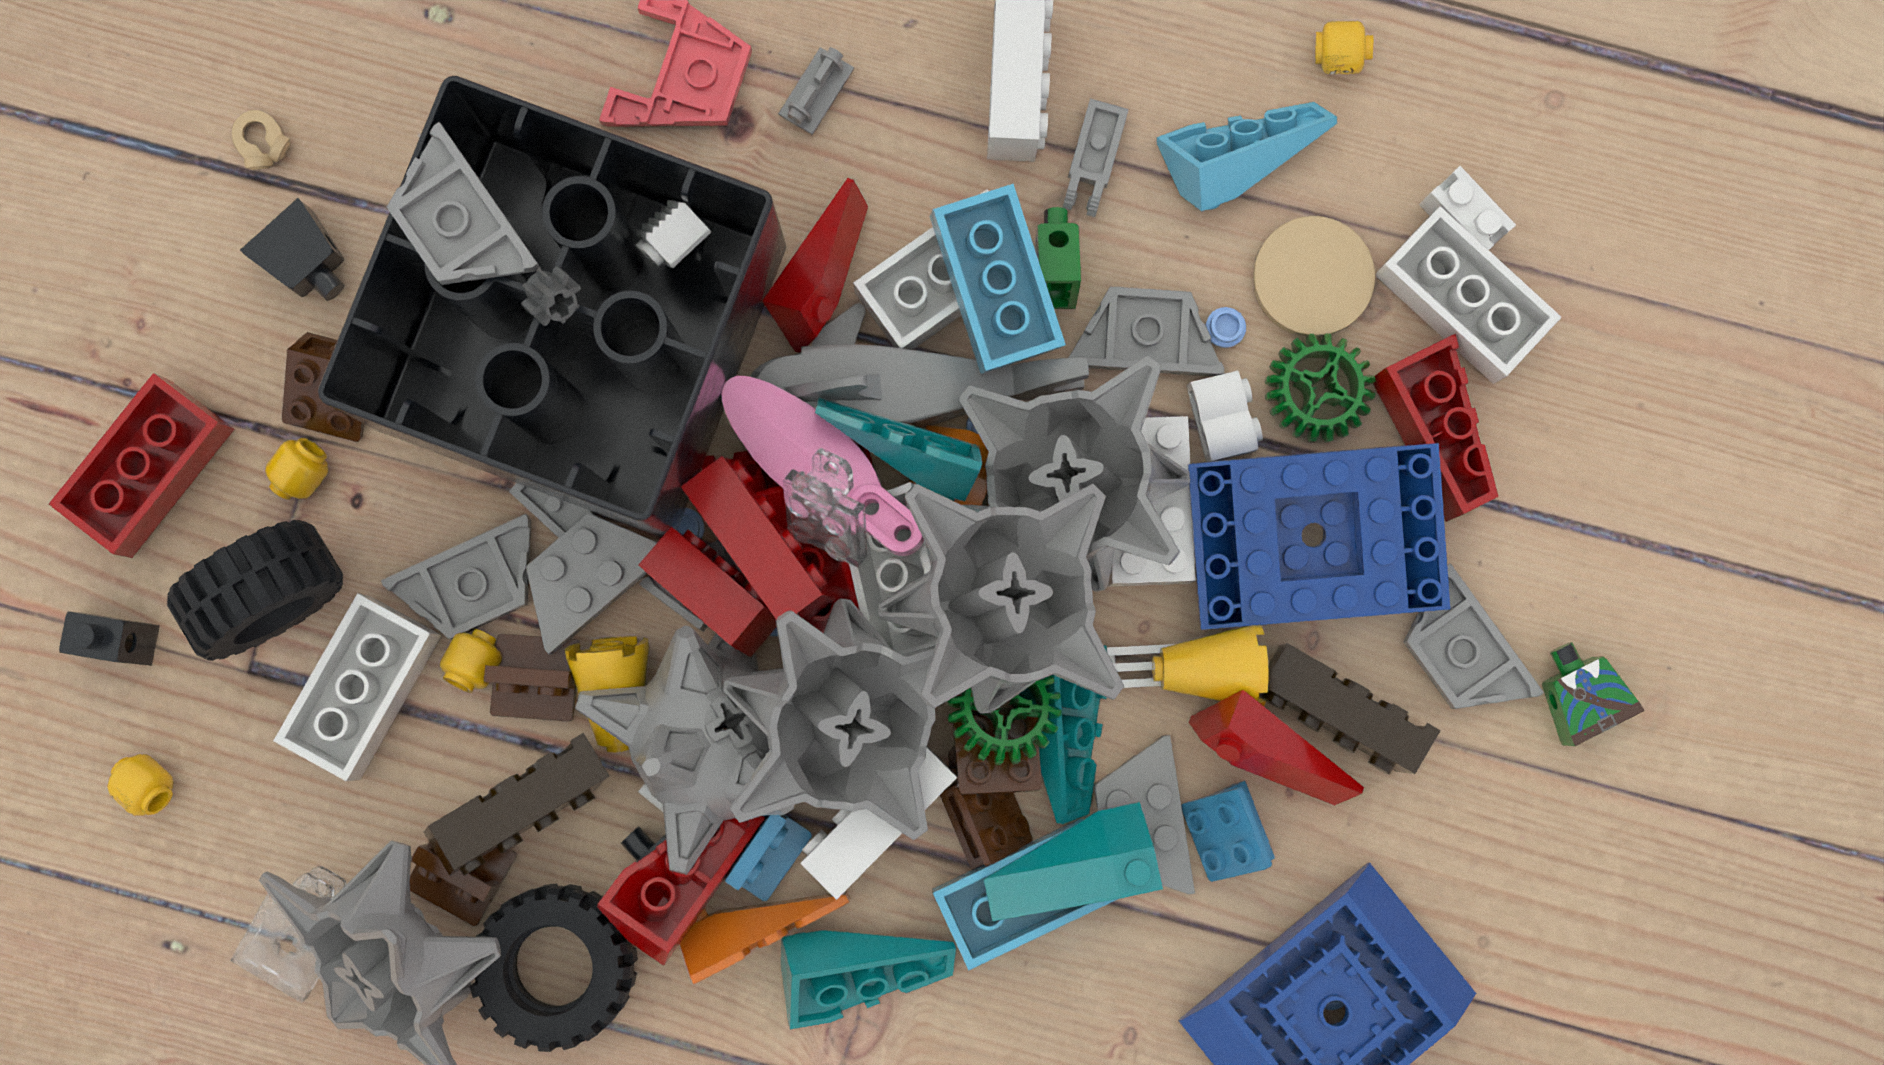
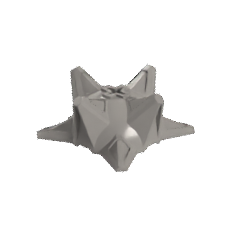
[959,356,1190,592]
[878,484,1124,713]
[723,599,936,840]
[575,625,794,875]
[259,841,501,1065]

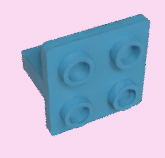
[1181,781,1275,882]
[725,814,812,901]

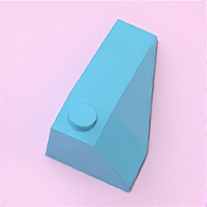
[1156,102,1337,211]

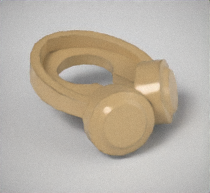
[232,110,291,170]

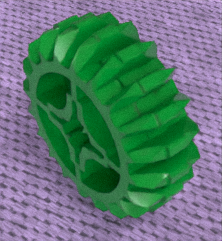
[1265,333,1376,443]
[947,676,1062,765]

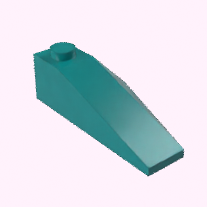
[781,930,956,1030]

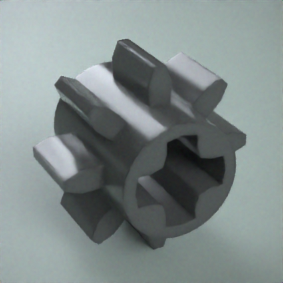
[521,266,581,326]

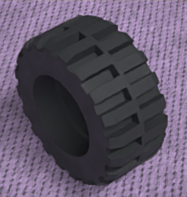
[167,520,343,661]
[470,884,638,1052]

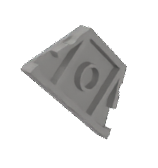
[387,122,541,285]
[1068,286,1224,376]
[526,513,657,654]
[381,514,531,639]
[1403,563,1544,709]
[1094,735,1195,894]

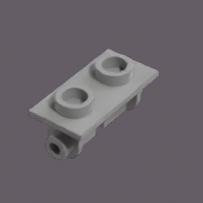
[778,47,854,135]

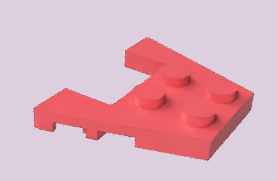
[599,0,752,127]

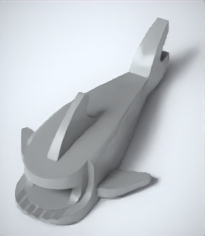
[750,303,1089,428]

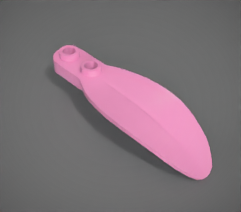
[721,376,924,556]

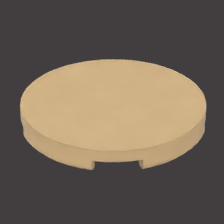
[1253,216,1375,336]

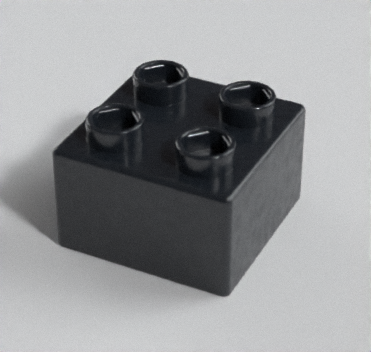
[318,76,786,537]

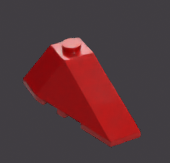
[762,178,868,353]
[1188,690,1364,806]
[597,816,765,966]

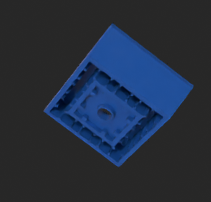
[1187,443,1451,630]
[1178,862,1476,1065]

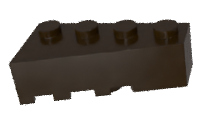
[1262,643,1441,775]
[424,733,609,876]

